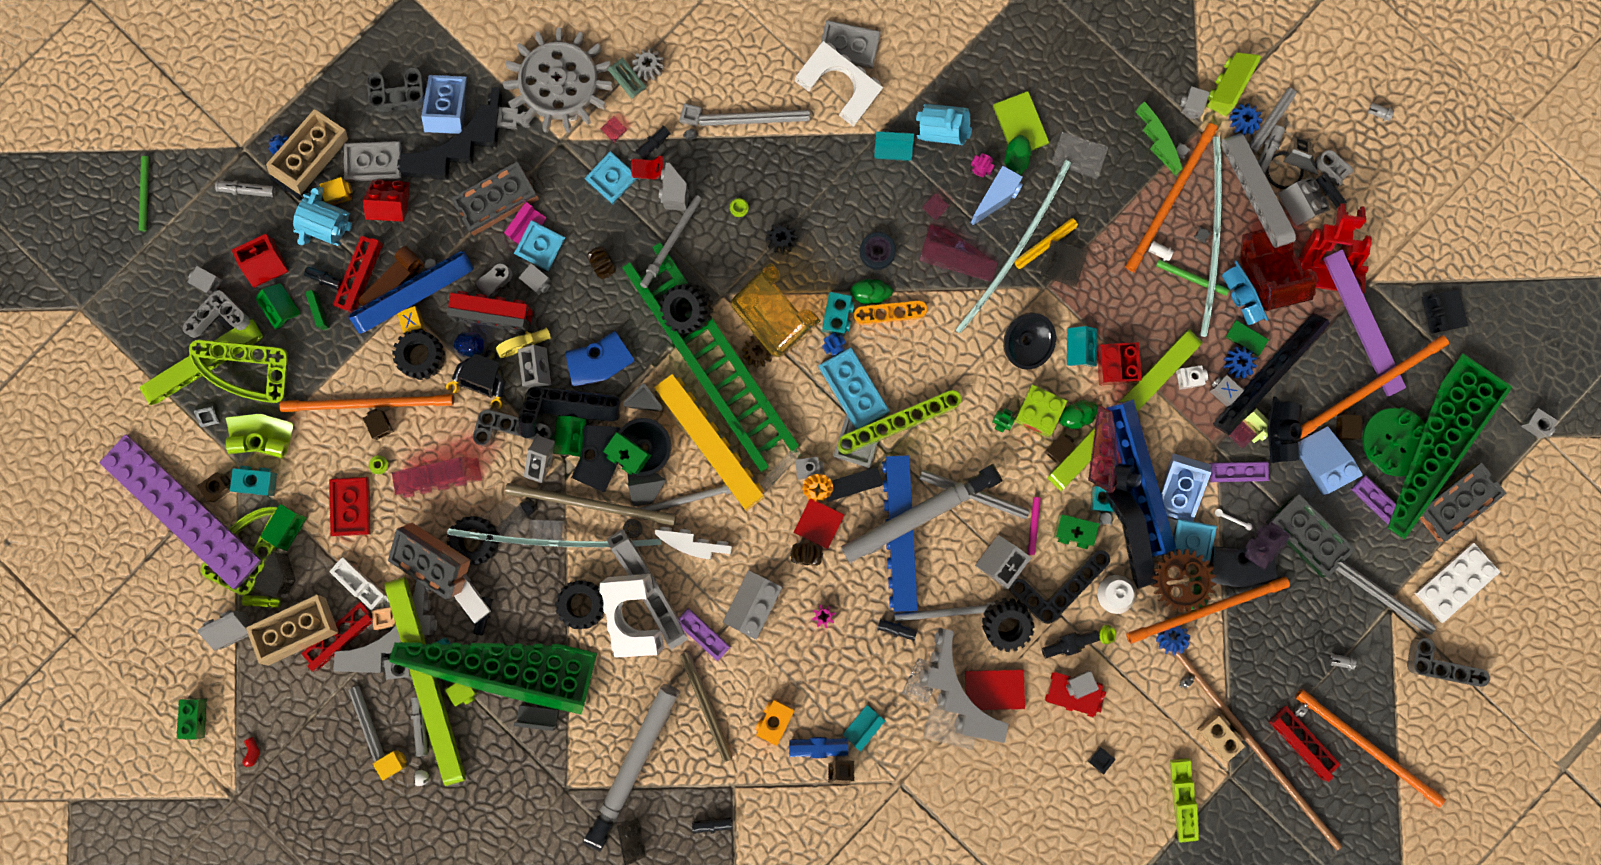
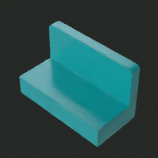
[874,131,914,161]
[1067,326,1097,367]
[843,705,885,752]

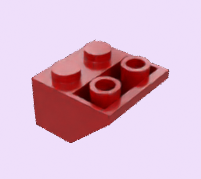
[363,180,410,222]
[231,234,289,288]
[1097,342,1142,386]

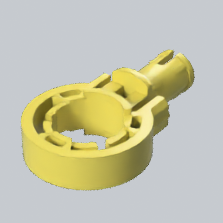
[496,328,551,358]

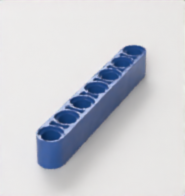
[348,251,474,333]

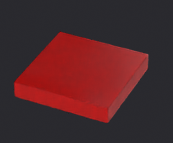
[793,499,844,549]

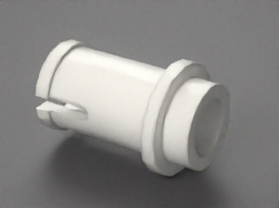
[1148,241,1174,261]

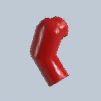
[242,737,260,767]

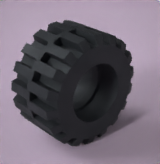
[660,283,714,333]
[392,329,445,380]
[447,516,500,565]
[555,580,604,629]
[982,598,1034,652]

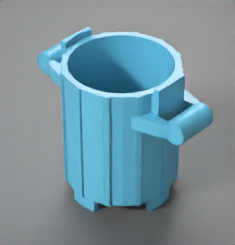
[916,104,972,145]
[293,187,352,246]

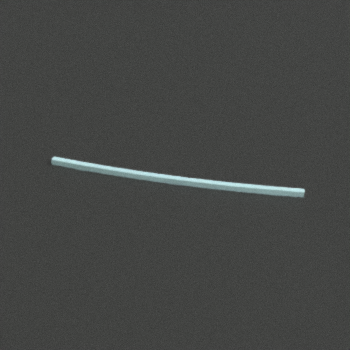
[1200,136,1222,337]
[955,159,1071,333]
[447,528,661,547]

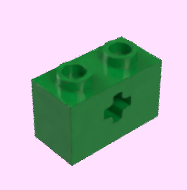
[603,432,651,475]
[1053,514,1099,549]
[176,698,207,740]

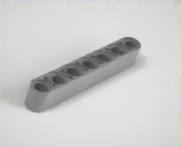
[1222,133,1296,248]

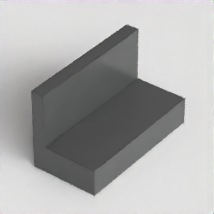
[514,705,559,731]

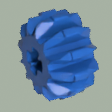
[1229,103,1263,136]
[1223,346,1257,379]
[1156,625,1190,656]

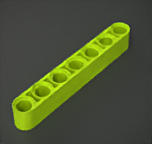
[139,319,263,405]
[837,390,961,454]

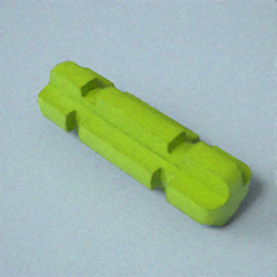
[242,595,281,608]

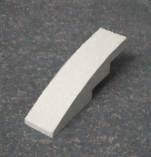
[329,557,390,610]
[454,574,491,623]

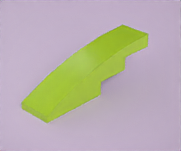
[1170,758,1199,843]

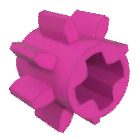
[971,153,995,177]
[812,605,835,628]

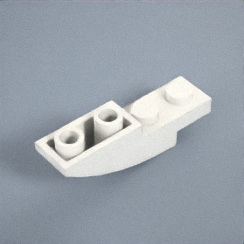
[655,527,732,560]

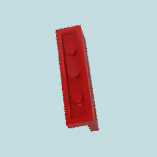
[333,236,383,313]
[301,602,373,672]
[1268,706,1341,782]

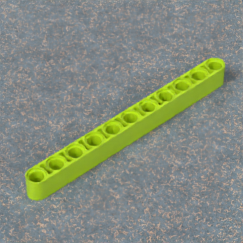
[1047,329,1203,491]
[385,577,466,786]

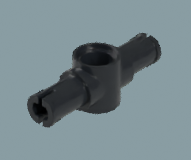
[1041,630,1100,659]

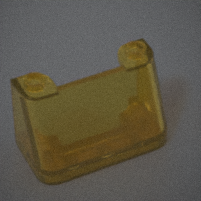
[731,262,821,357]

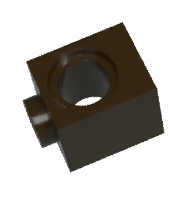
[363,409,394,440]
[1336,412,1362,440]
[1044,434,1076,465]
[197,472,231,502]
[828,760,854,784]

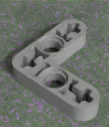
[183,290,250,338]

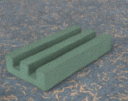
[608,57,647,99]

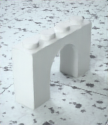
[794,41,883,127]
[599,574,665,657]

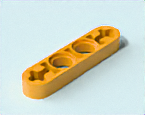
[853,301,927,325]

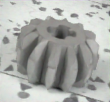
[632,48,664,81]

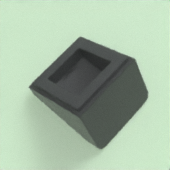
[194,401,220,428]

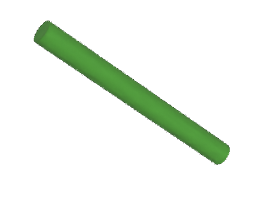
[139,156,149,231]
[1156,259,1229,296]

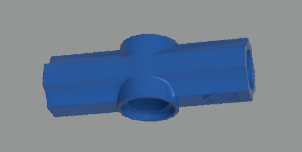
[789,737,848,758]

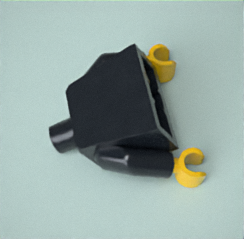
[446,350,505,409]

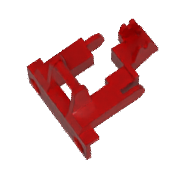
[1288,203,1372,294]

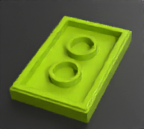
[993,92,1049,151]

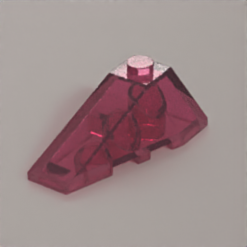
[919,224,997,282]
[1088,406,1120,493]

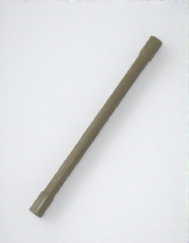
[505,483,677,526]

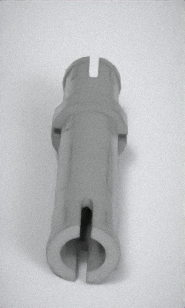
[1258,125,1286,174]
[215,180,276,198]
[411,697,429,757]

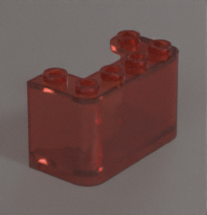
[1240,229,1318,311]

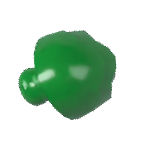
[1004,135,1031,176]
[850,279,893,305]
[1059,400,1100,429]

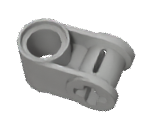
[1315,150,1353,186]
[475,264,513,299]

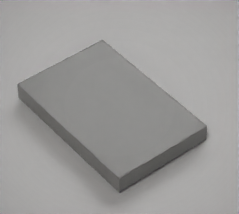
[821,20,881,69]
[344,141,402,182]
[833,414,886,468]

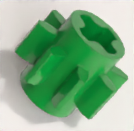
[992,408,1016,433]

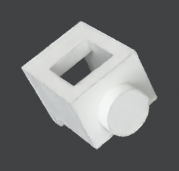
[1176,365,1208,390]

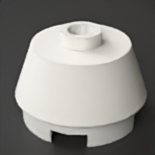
[1097,575,1136,614]

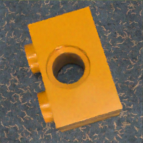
[755,699,795,746]

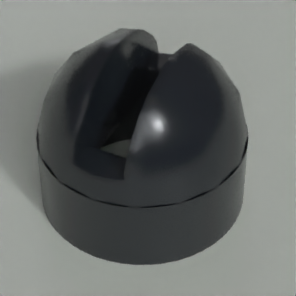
[520,499,536,516]

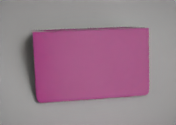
[504,202,547,244]

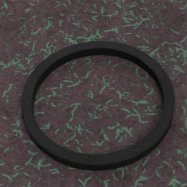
[1266,152,1304,189]

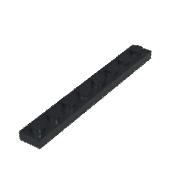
[1213,312,1330,435]

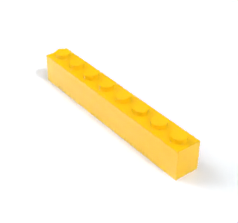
[654,374,765,512]

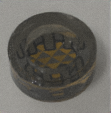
[623,519,643,538]

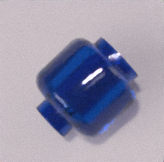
[454,332,484,357]

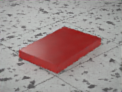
[329,477,371,537]
[965,669,1025,710]

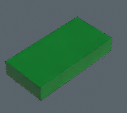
[305,290,329,330]
[1225,320,1269,357]

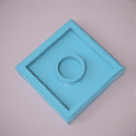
[585,151,638,204]
[514,220,566,271]
[1172,519,1217,564]

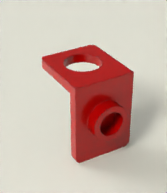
[631,156,664,180]

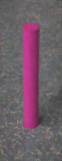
[1027,497,1041,555]

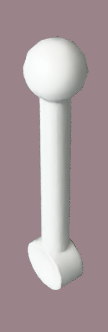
[1214,509,1253,530]

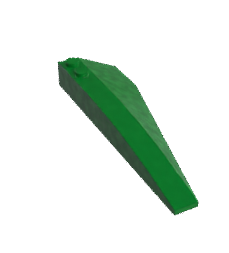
[1387,354,1513,539]
[389,642,597,715]

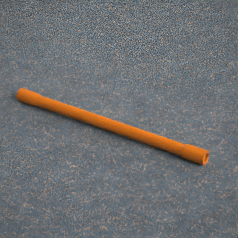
[1125,123,1218,272]
[1300,335,1449,439]
[280,394,454,412]
[1126,576,1290,644]
[1295,689,1446,808]

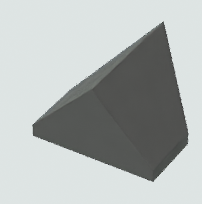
[1283,135,1318,175]
[624,383,664,412]
[628,473,666,507]

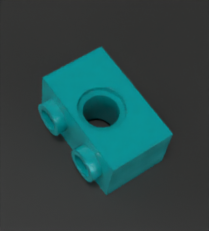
[230,466,277,496]

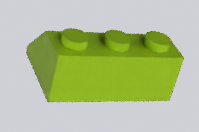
[1206,52,1261,117]

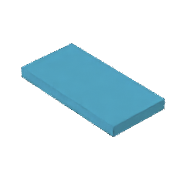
[818,347,890,430]

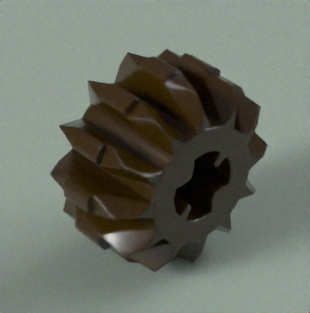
[587,246,616,280]
[742,335,774,368]
[790,543,823,566]

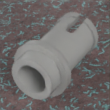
[1367,102,1394,121]
[1329,653,1357,671]

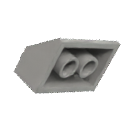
[723,570,783,640]

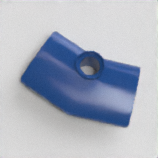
[566,331,635,386]

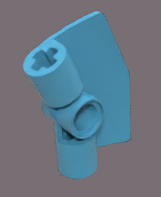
[1222,260,1269,325]

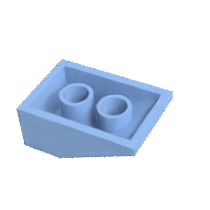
[421,75,467,134]
[971,166,1023,225]
[1297,426,1363,495]
[1160,453,1211,521]

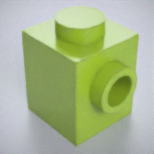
[445,683,479,707]

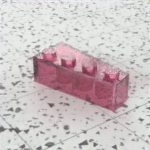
[392,457,482,498]

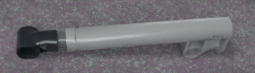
[841,464,1003,565]
[583,684,681,852]

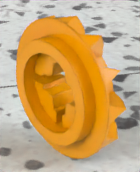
[802,474,833,502]

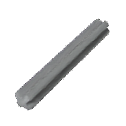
[1249,88,1297,152]
[349,686,385,761]

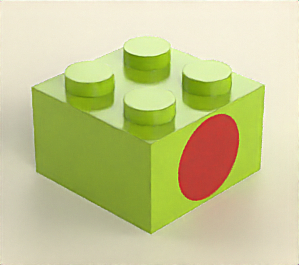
[1014,384,1067,438]

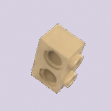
[1197,715,1245,762]

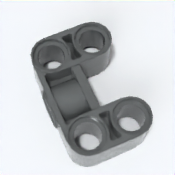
[367,68,426,112]

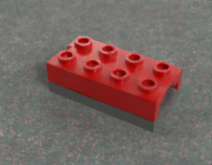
[447,291,533,333]

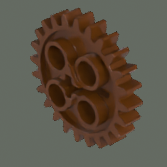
[1151,549,1217,613]

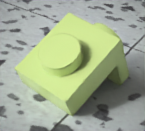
[1242,408,1269,443]

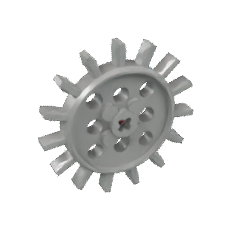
[503,28,613,133]

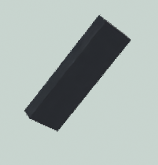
[827,467,883,502]

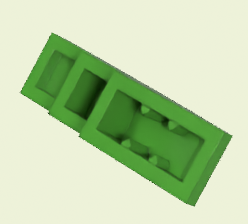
[1135,101,1183,176]

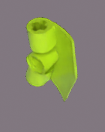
[226,414,294,459]

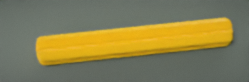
[1014,218,1078,269]

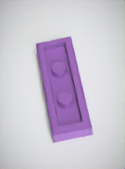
[1209,462,1269,482]
[1351,475,1396,524]
[679,608,731,661]

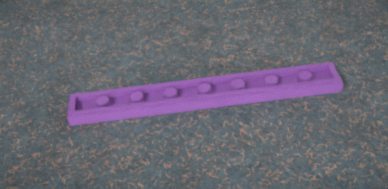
[1323,249,1406,396]

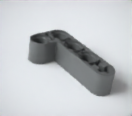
[473,410,554,447]
[1407,638,1490,687]

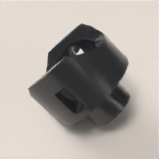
[1114,463,1141,492]

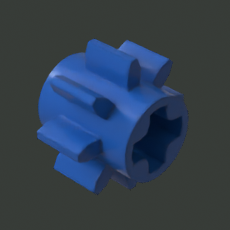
[268,134,288,155]
[822,333,846,356]

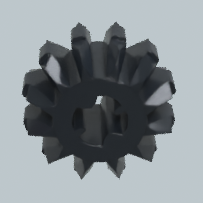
[765,222,798,255]

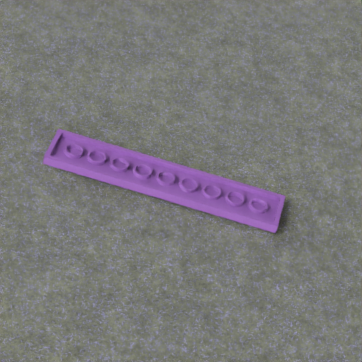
[99,434,263,590]

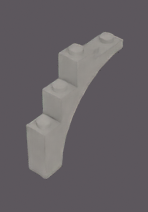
[607,529,688,650]
[334,580,437,673]
[919,628,1009,743]

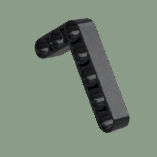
[518,387,620,438]
[1106,489,1156,589]
[1009,550,1110,624]

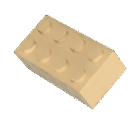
[266,109,348,195]
[246,595,339,666]

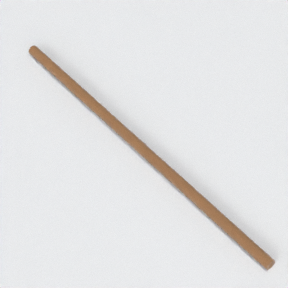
[1175,652,1342,851]

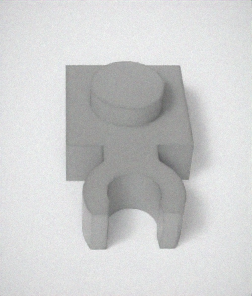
[497,107,530,129]

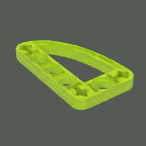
[189,339,288,403]
[201,507,277,595]

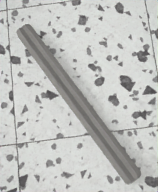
[699,110,810,126]
[920,470,1030,519]
[1336,561,1436,635]

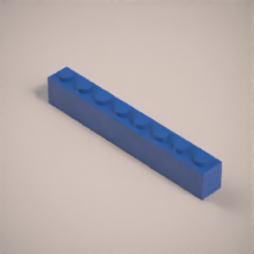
[1106,400,1176,556]
[882,455,918,612]

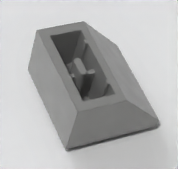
[659,163,689,211]
[1278,177,1330,226]
[975,535,1031,589]
[197,610,252,650]

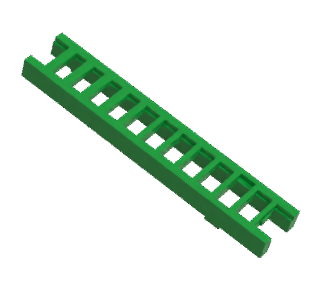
[622,243,799,473]

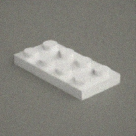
[1415,543,1500,623]

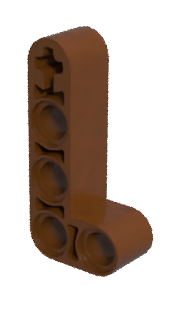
[358,246,425,306]

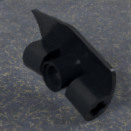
[1267,396,1302,463]
[571,425,620,492]
[1210,542,1277,587]

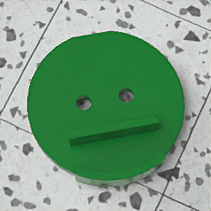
[1362,407,1425,477]

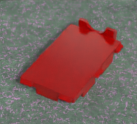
[1045,672,1106,718]

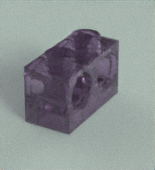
[1245,522,1291,570]

